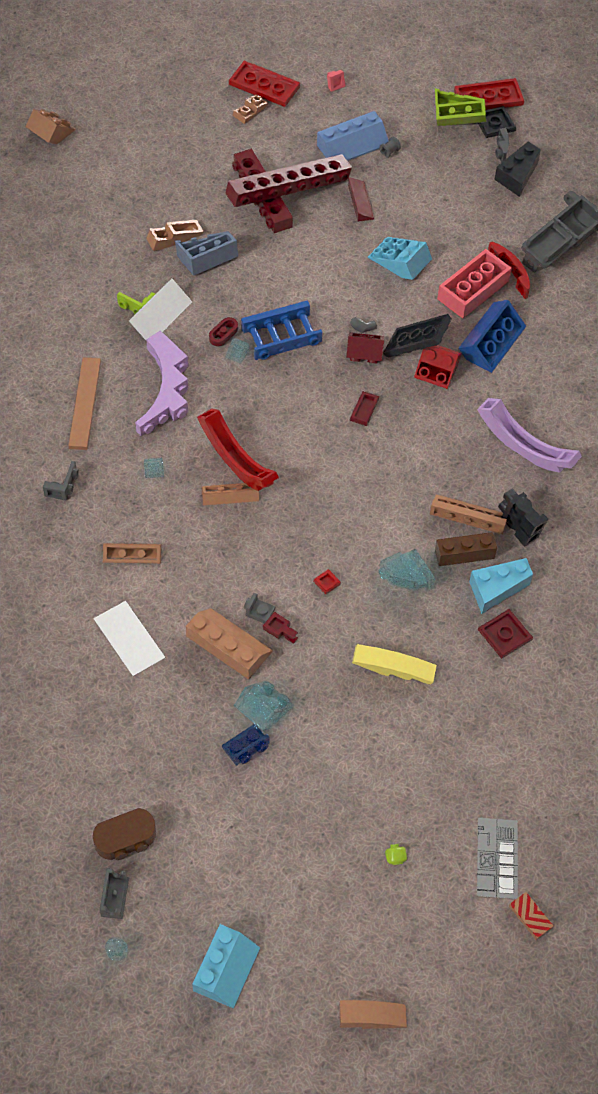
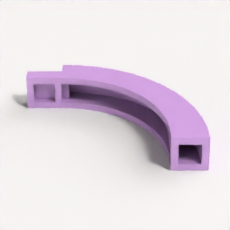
[477,398,582,472]

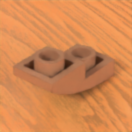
[233,95,268,124]

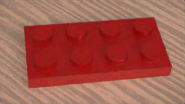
[229,61,300,107]
[454,78,524,110]

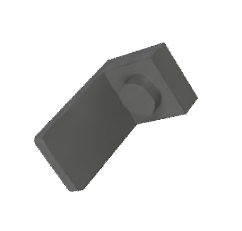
[43,461,79,501]

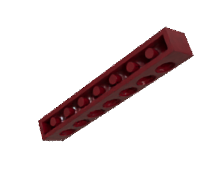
[225,154,352,207]

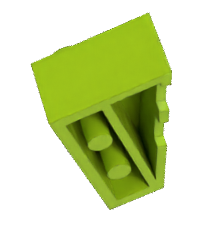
[435,88,486,126]

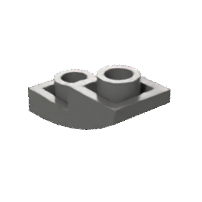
[495,128,509,163]

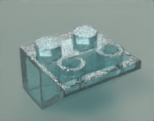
[234,681,294,731]

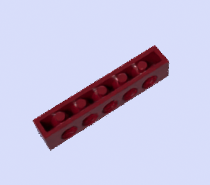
[232,148,293,233]

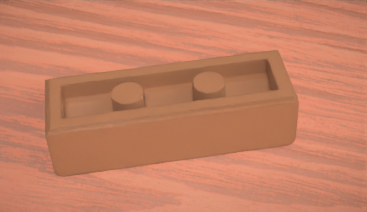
[202,483,259,505]
[103,543,162,564]

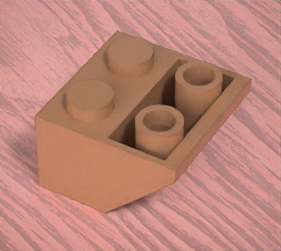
[25,109,76,144]

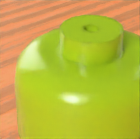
[385,844,407,865]

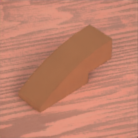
[147,220,203,251]
[339,1000,407,1029]

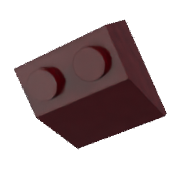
[346,332,384,364]

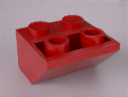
[414,345,462,389]

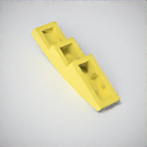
[352,644,437,684]

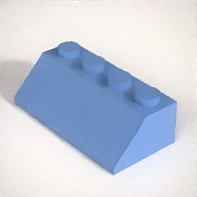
[317,111,389,161]

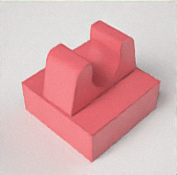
[327,70,345,92]

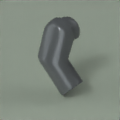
[350,317,377,333]

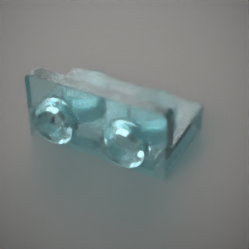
[399,549,435,592]

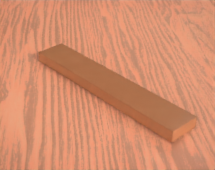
[68,357,101,450]

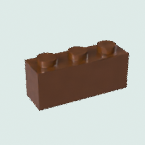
[435,532,497,566]

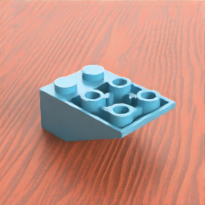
[368,237,432,280]

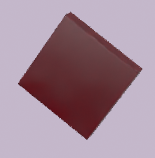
[478,609,533,659]

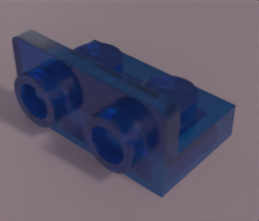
[222,724,270,766]

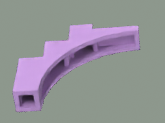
[135,331,188,436]

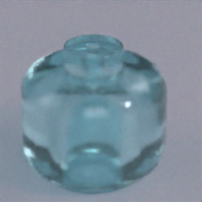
[105,937,128,961]

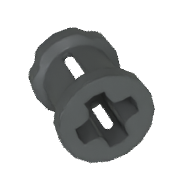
[379,137,401,158]

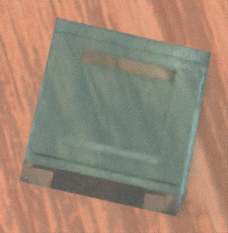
[144,458,164,478]

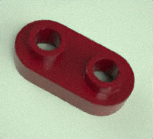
[209,317,238,346]

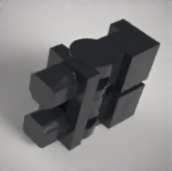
[498,488,548,547]

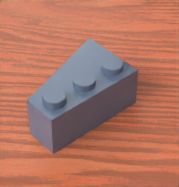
[175,231,238,276]

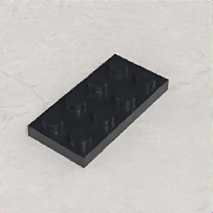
[383,314,452,358]

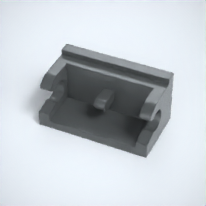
[99,868,129,919]

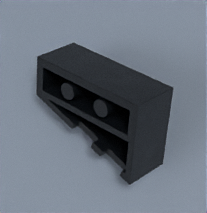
[494,141,541,197]

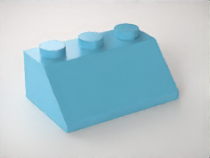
[192,924,260,1009]

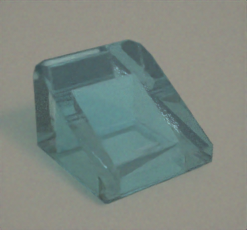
[225,338,249,364]

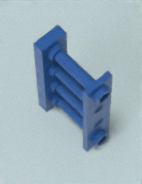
[241,300,322,360]

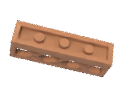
[430,494,507,535]

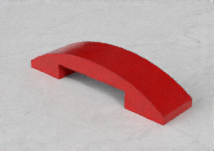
[488,241,530,299]

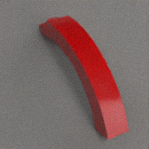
[197,408,279,491]

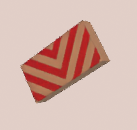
[509,892,554,940]

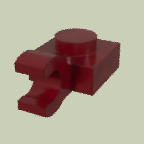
[263,612,298,644]

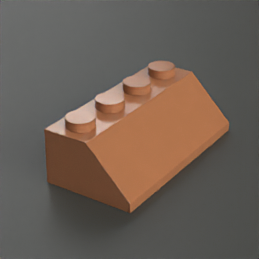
[186,608,273,679]

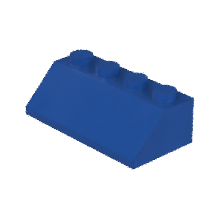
[458,300,526,373]

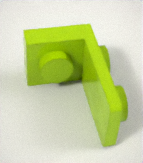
[117,292,155,314]

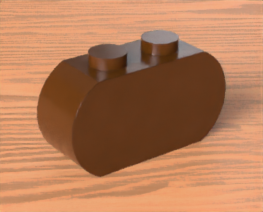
[93,808,156,860]

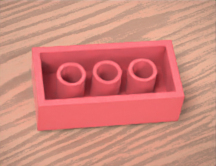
[437,249,512,319]

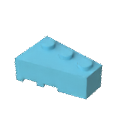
[469,558,533,614]

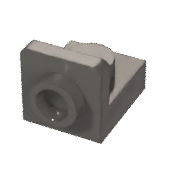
[244,593,275,623]

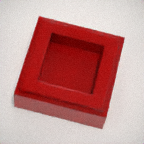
[313,569,341,594]

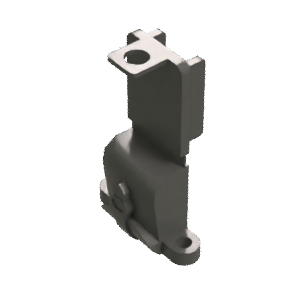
[521,191,598,273]

